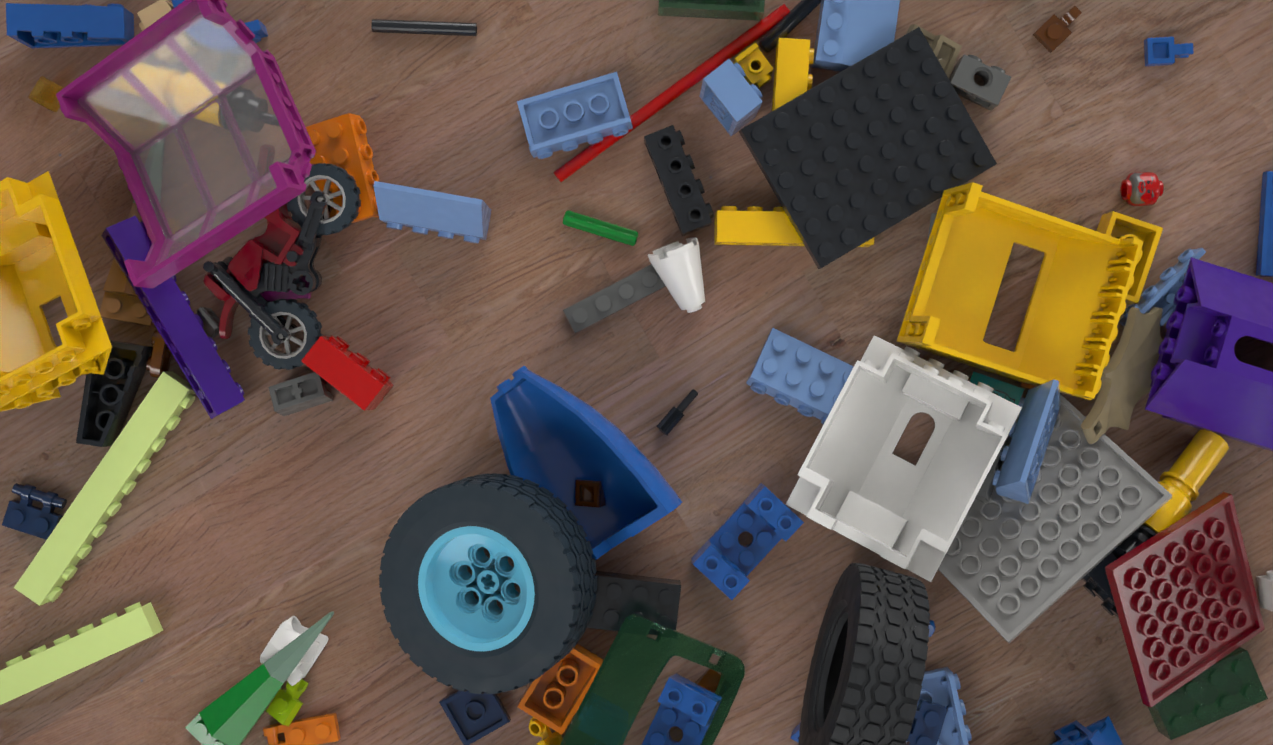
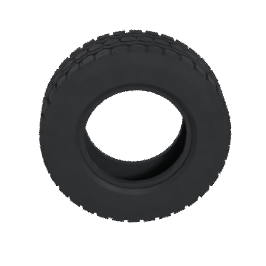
[799,563,930,745]

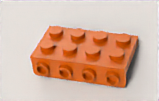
[306,113,379,223]

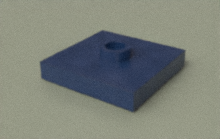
[439,690,511,745]

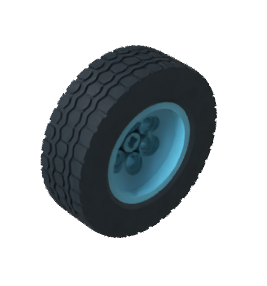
[379,473,597,694]

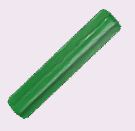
[563,210,638,246]

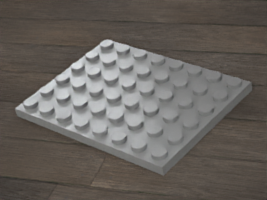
[938,394,1172,643]

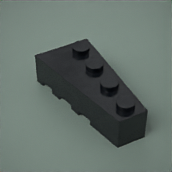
[76,340,153,447]

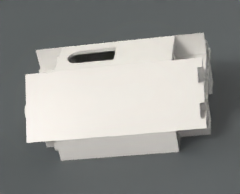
[786,336,1022,582]

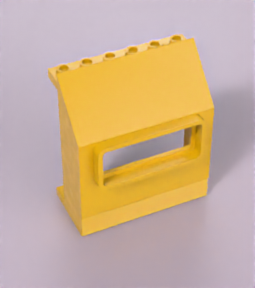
[897,182,1144,400]

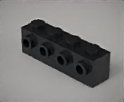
[644,125,715,237]

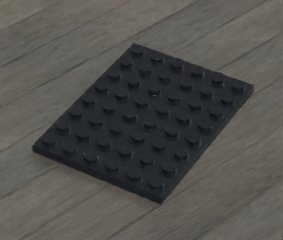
[739,27,997,270]

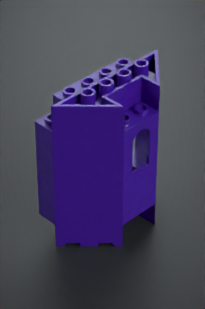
[1145,257,1273,451]

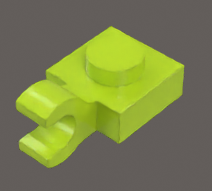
[266,679,308,726]

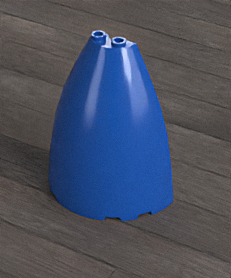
[490,366,682,560]

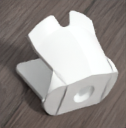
[260,615,329,686]

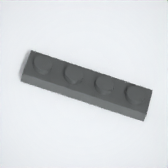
[563,264,666,333]

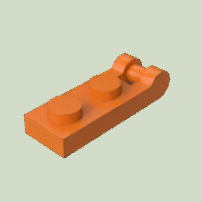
[263,713,341,745]

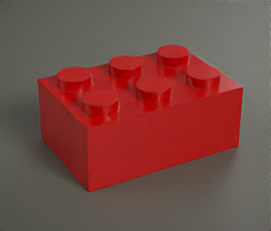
[301,335,394,411]

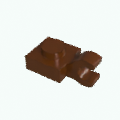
[1033,6,1082,53]

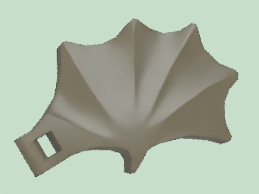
[1081,307,1163,444]

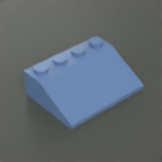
[812,0,900,72]
[374,181,491,243]
[993,379,1061,504]

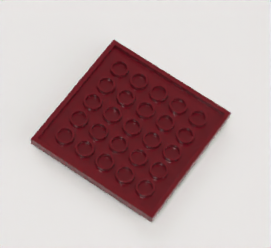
[1105,492,1265,708]

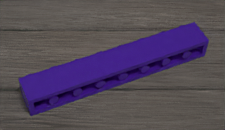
[101,215,245,419]

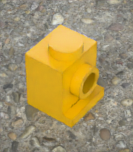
[733,43,774,88]

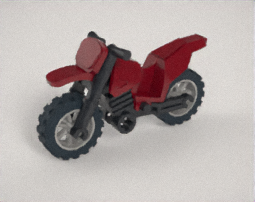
[203,145,361,370]

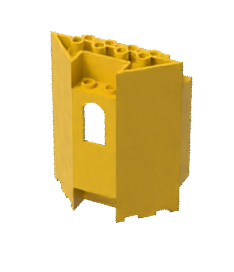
[0,171,112,412]

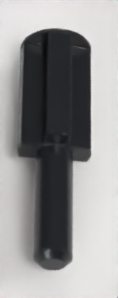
[656,389,698,436]

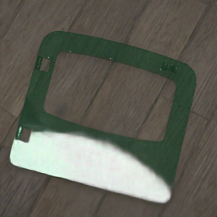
[560,614,745,745]

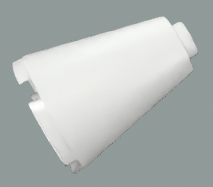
[648,237,705,313]

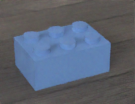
[699,59,763,136]

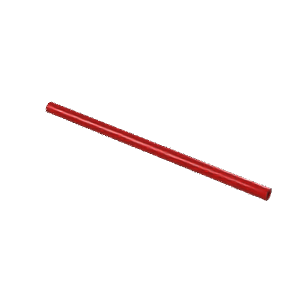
[553,4,790,183]

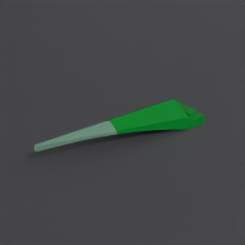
[185,611,334,745]

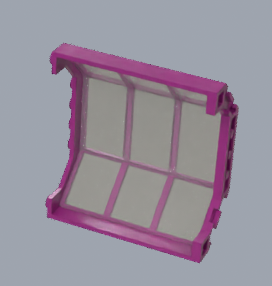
[56,0,316,288]

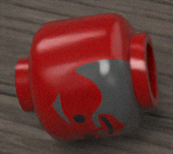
[1120,172,1164,206]

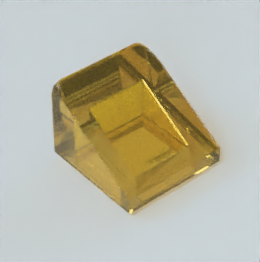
[28,76,63,112]

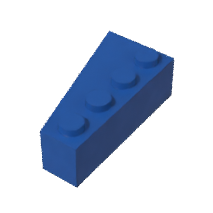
[6,3,134,49]

